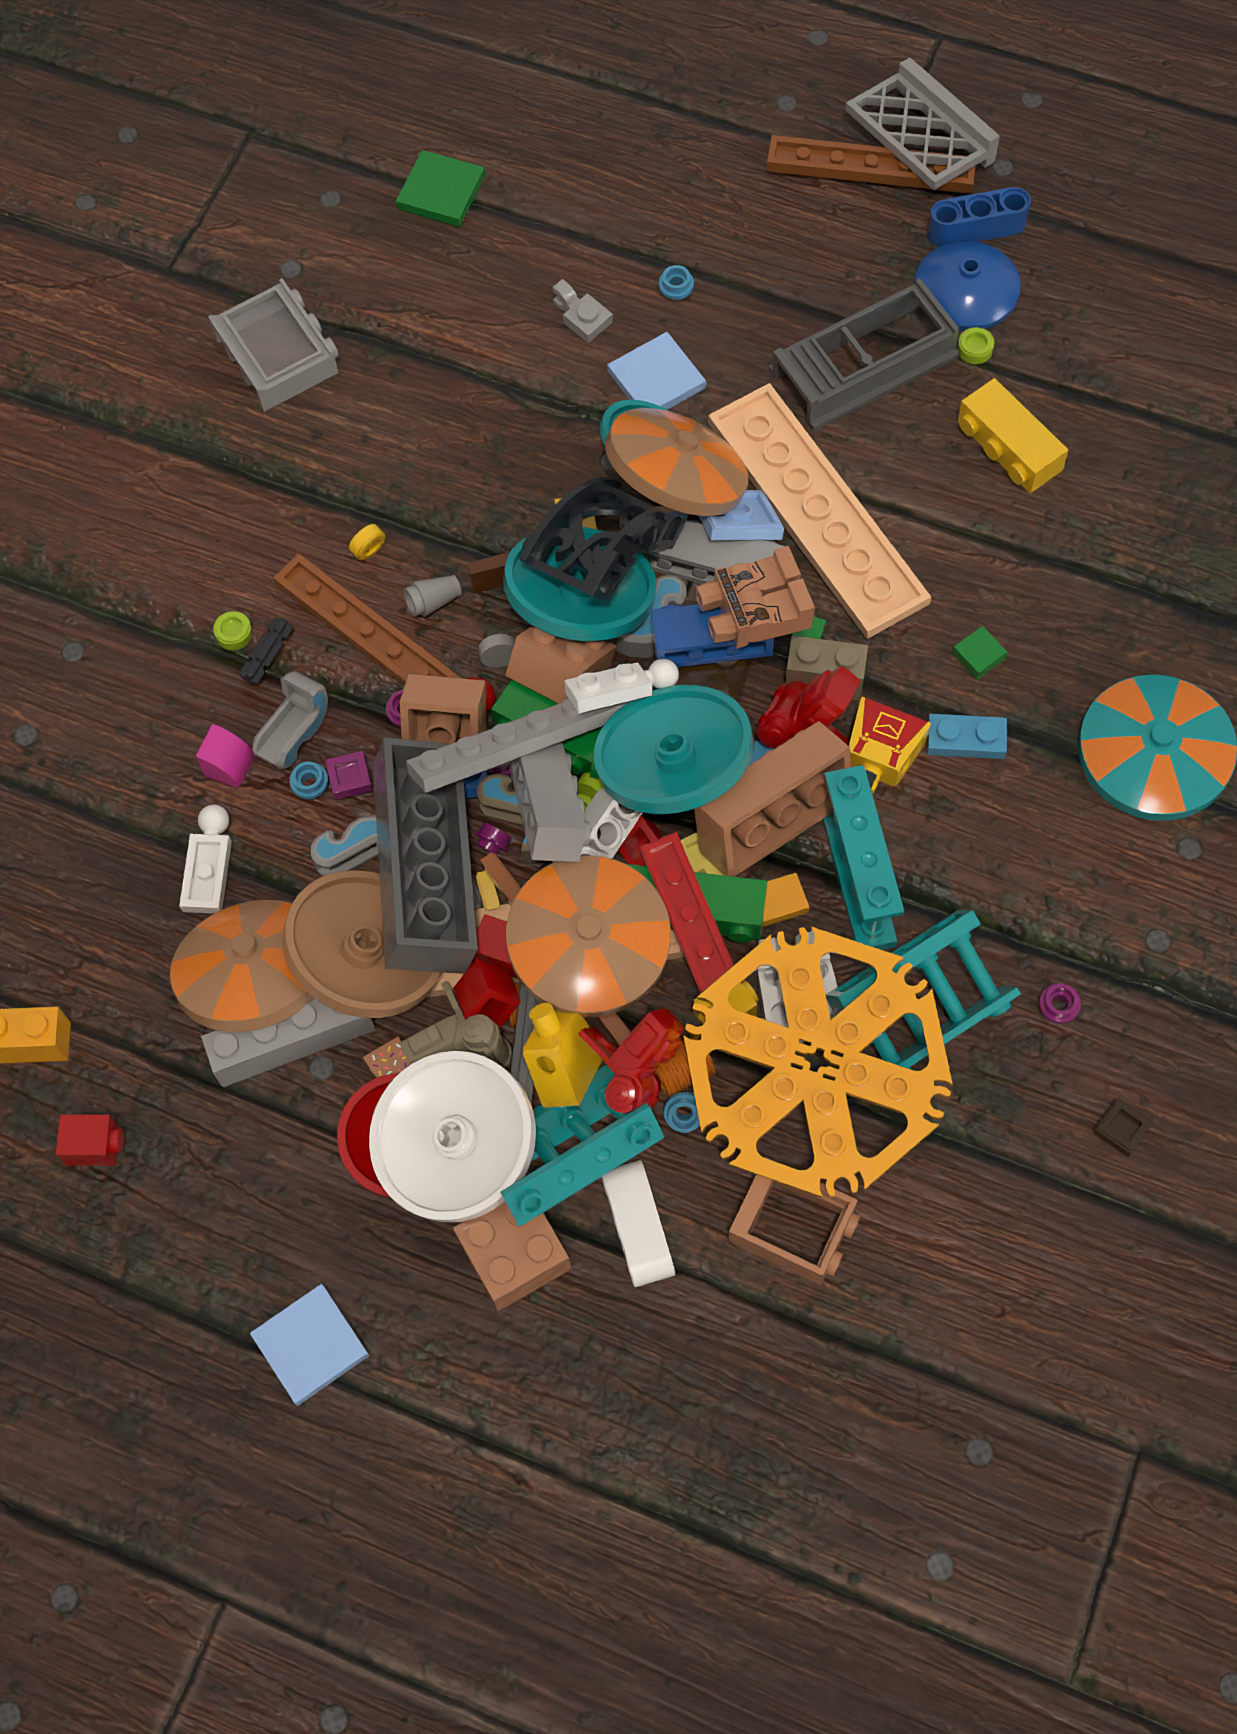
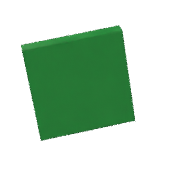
[396,150,486,227]

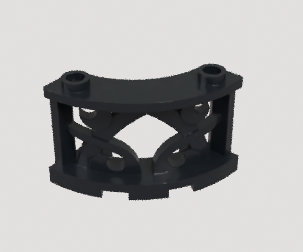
[520,477,689,603]

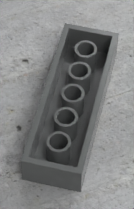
[373,737,478,974]

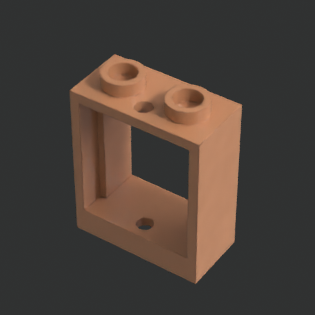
[728,1157,861,1285]

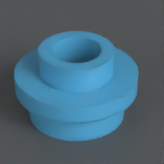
[659,265,694,300]
[289,761,329,799]
[664,1092,700,1133]

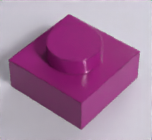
[325,751,373,800]

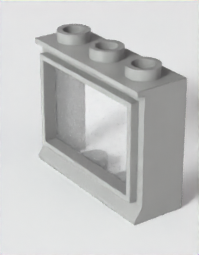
[208,279,339,412]

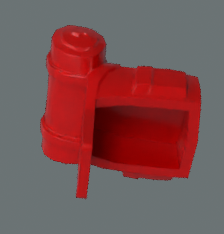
[757,666,860,748]
[578,1009,685,1113]

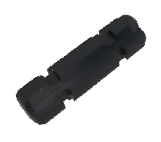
[240,618,293,685]

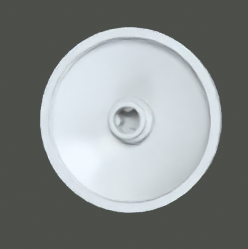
[369,1051,536,1222]

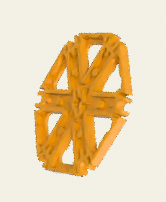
[683,927,953,1198]

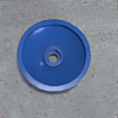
[914,241,1021,331]

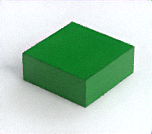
[952,626,1008,680]

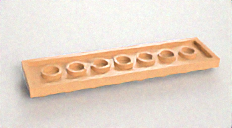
[708,383,931,639]

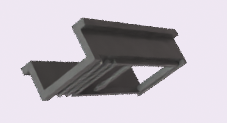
[768,278,960,432]

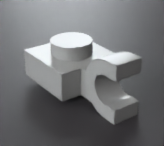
[553,279,613,343]

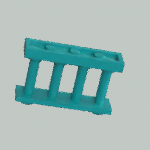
[822,765,904,950]
[826,910,1021,1070]
[500,1065,665,1227]

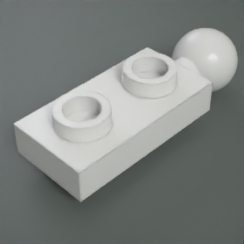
[564,659,679,713]
[179,805,232,914]

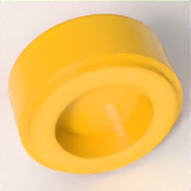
[349,524,385,560]

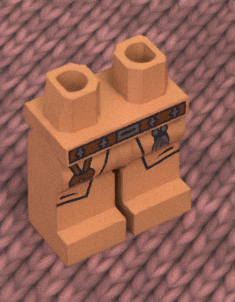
[696,545,815,648]

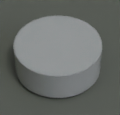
[478,634,515,668]

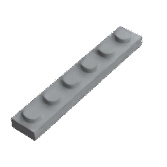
[406,698,630,793]

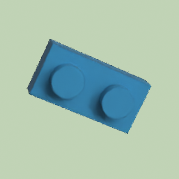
[927,714,1007,759]

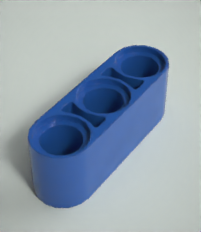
[928,187,1031,247]

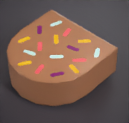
[363,1037,410,1078]

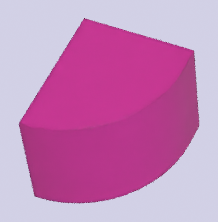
[195,724,256,789]

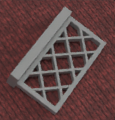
[845,58,1000,190]

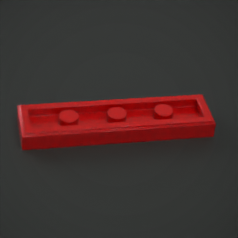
[639,832,734,994]

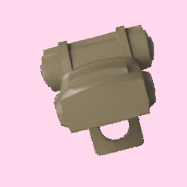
[399,981,512,1072]

